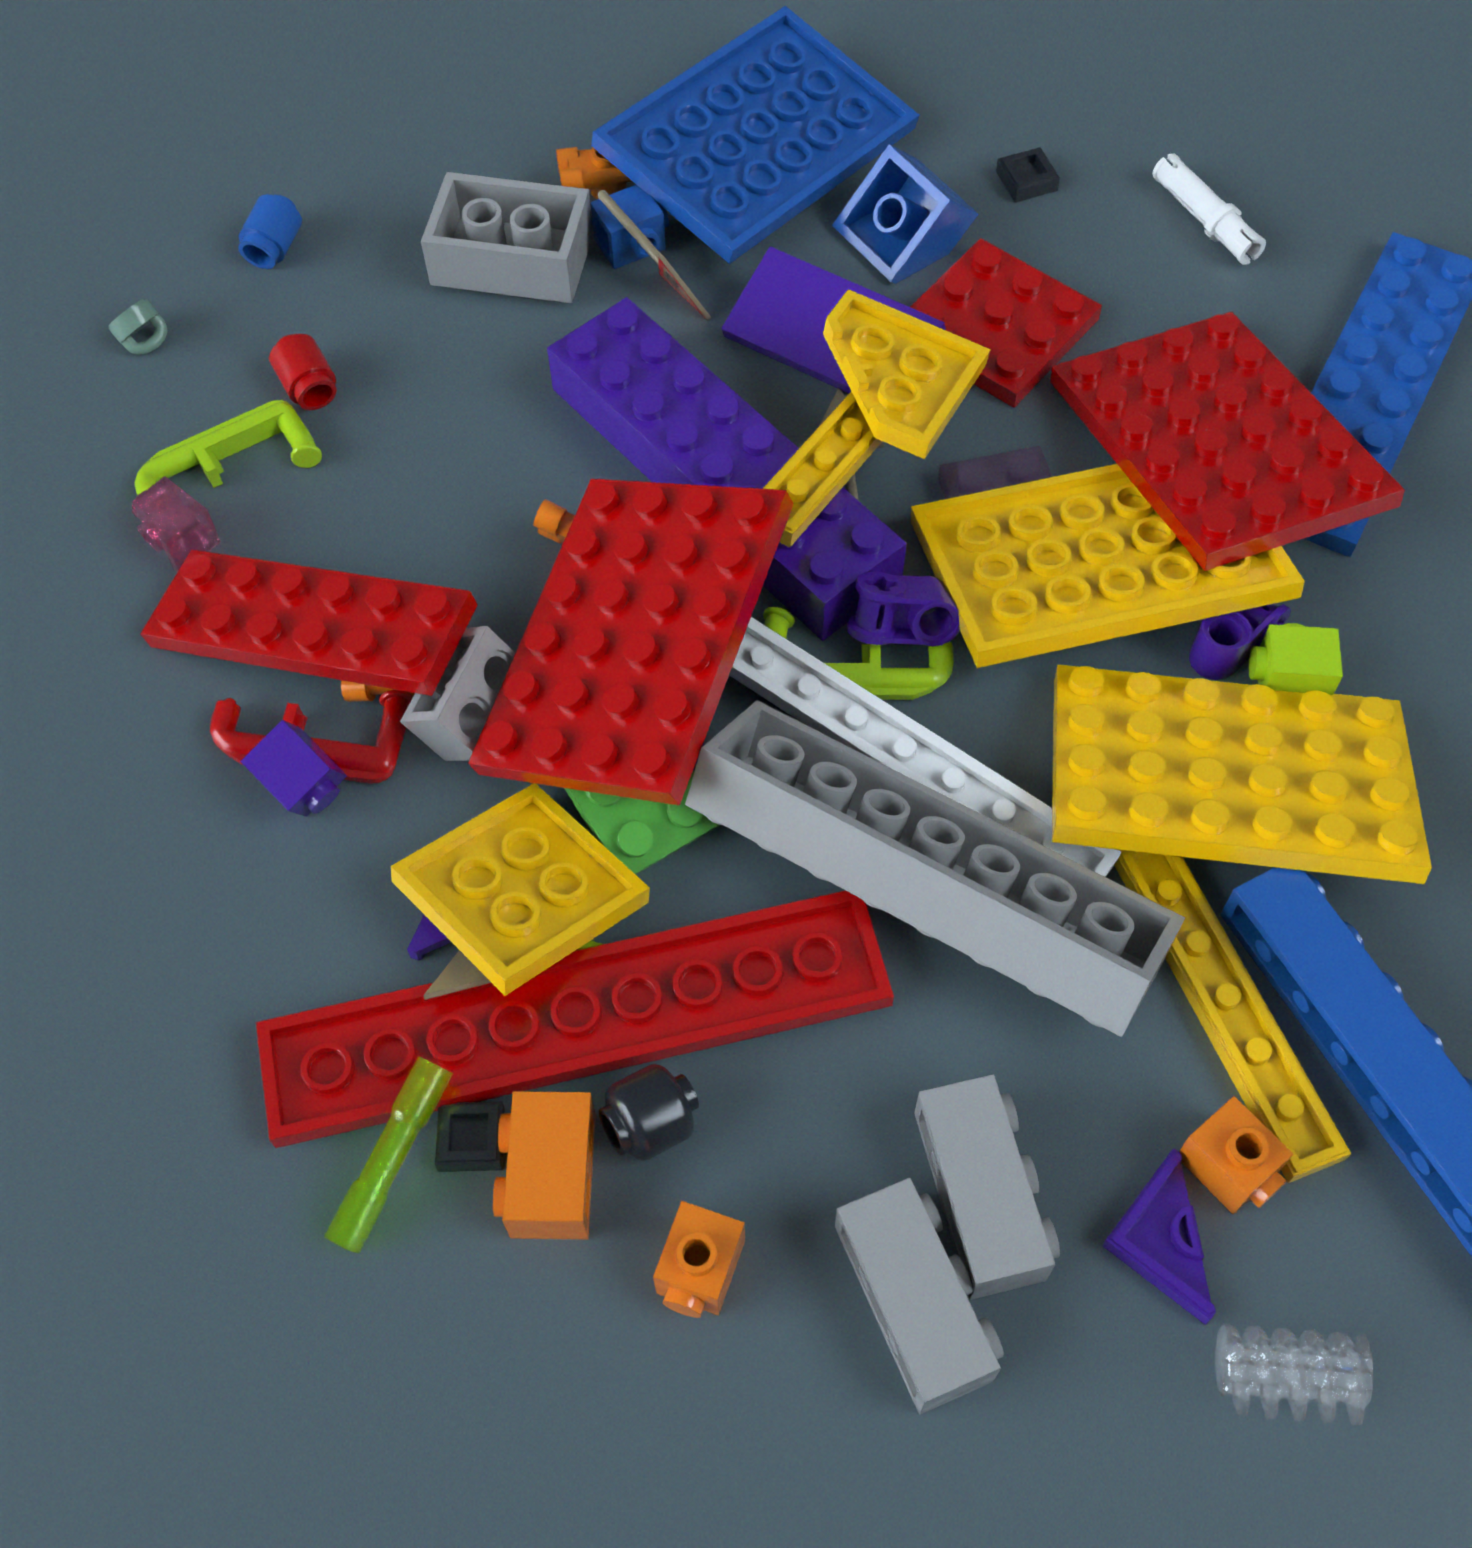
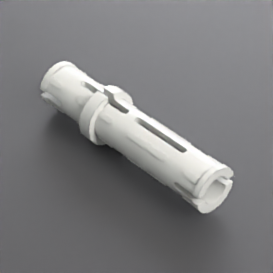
[1153,153,1266,265]

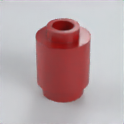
[269,334,337,410]

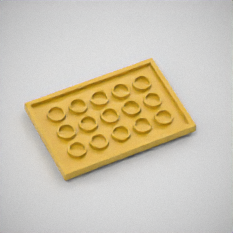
[911,464,1305,668]
[1052,664,1432,884]

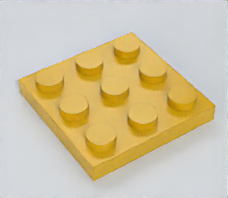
[391,783,650,996]

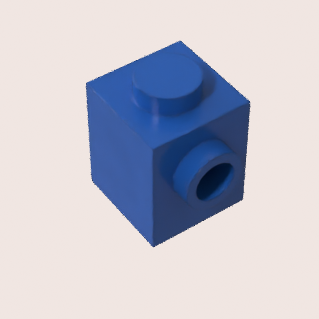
[590,185,669,269]

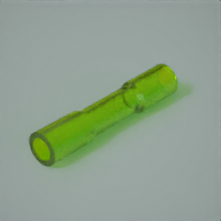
[324,1056,453,1254]

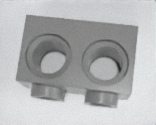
[400,626,515,761]

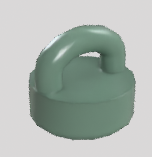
[109,298,168,355]

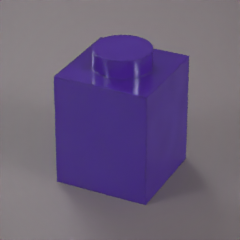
[240,720,347,817]

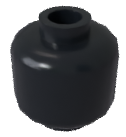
[598,1064,699,1161]

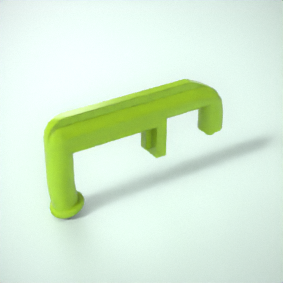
[134,400,322,510]
[763,607,954,700]

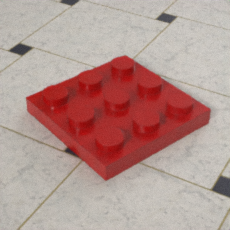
[910,238,1102,408]

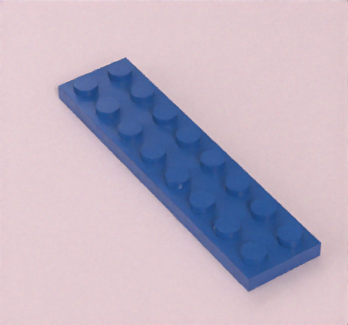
[1304,232,1472,558]

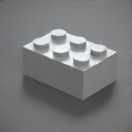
[421,172,594,303]

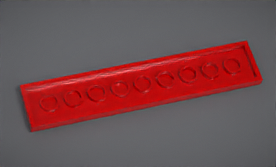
[256,890,894,1148]

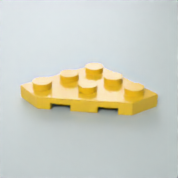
[823,289,991,459]

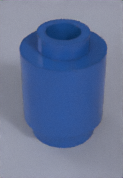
[238,194,302,269]

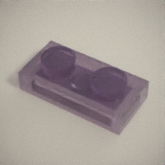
[938,446,1053,499]

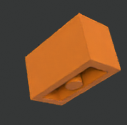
[493,1091,596,1240]

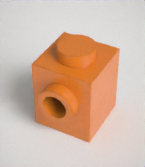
[1179,1096,1293,1215]
[653,1200,745,1318]

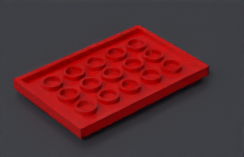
[1050,311,1405,571]
[468,479,794,806]

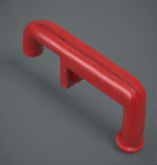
[210,689,413,784]

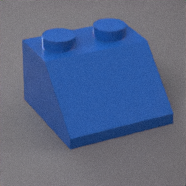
[832,144,978,284]

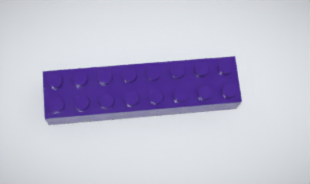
[547,297,907,641]

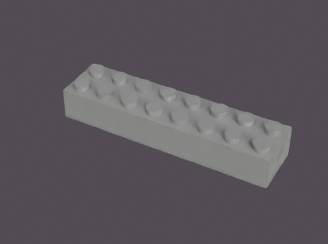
[685,700,1185,1037]

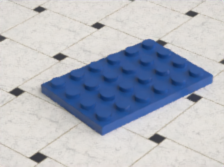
[591,6,920,264]

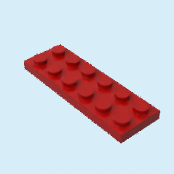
[140,549,478,696]

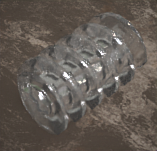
[1215,1323,1374,1426]

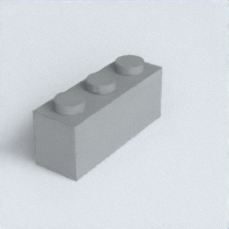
[914,1074,1060,1300]
[835,1178,1004,1415]

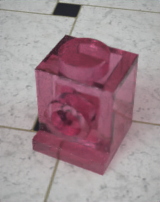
[132,476,221,572]

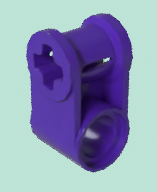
[847,571,960,646]
[1189,604,1291,680]

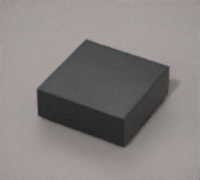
[996,147,1060,203]
[435,1101,505,1172]

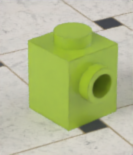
[1249,623,1343,695]

